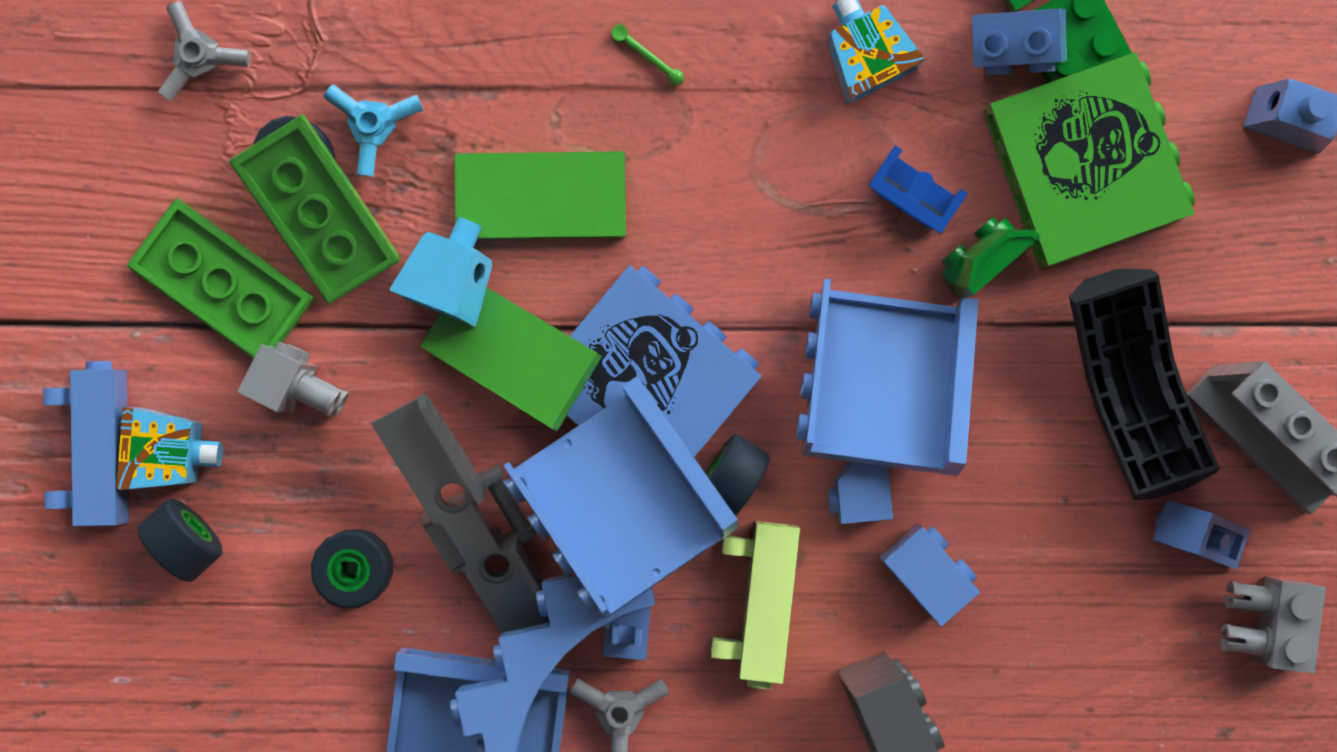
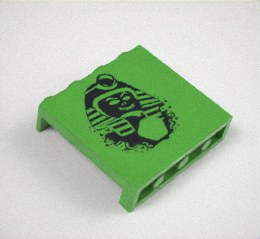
[982,52,1195,270]

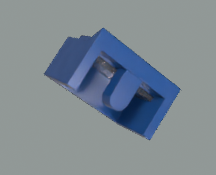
[868,145,968,234]

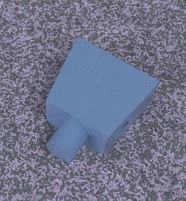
[1243,79,1337,154]

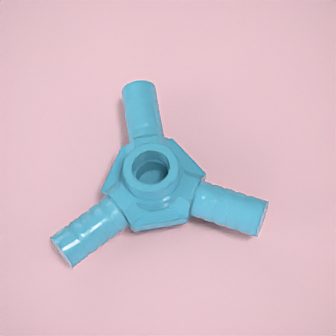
[323,85,424,177]

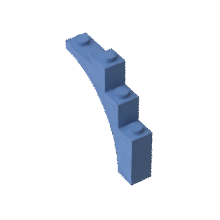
[451,573,655,752]

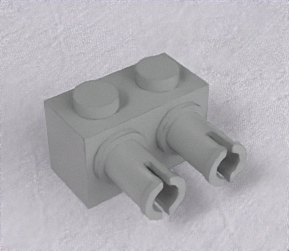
[237,341,349,416]
[1219,577,1326,674]

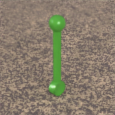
[611,24,684,86]

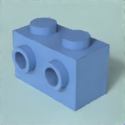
[972,9,1067,75]
[879,524,980,627]

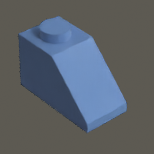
[827,461,893,524]
[1153,499,1250,570]

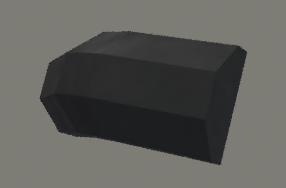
[1069,269,1219,500]

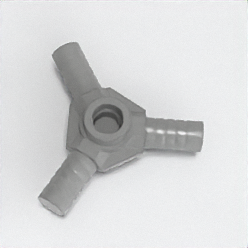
[158,1,251,102]
[569,678,670,752]

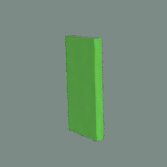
[228,114,401,305]
[455,151,626,240]
[126,198,316,359]
[420,288,602,431]

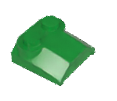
[940,217,1041,300]

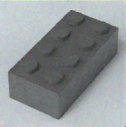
[837,651,945,752]

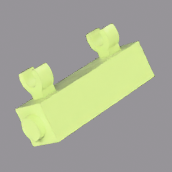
[711,521,800,689]

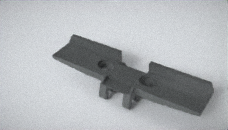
[371,393,549,633]

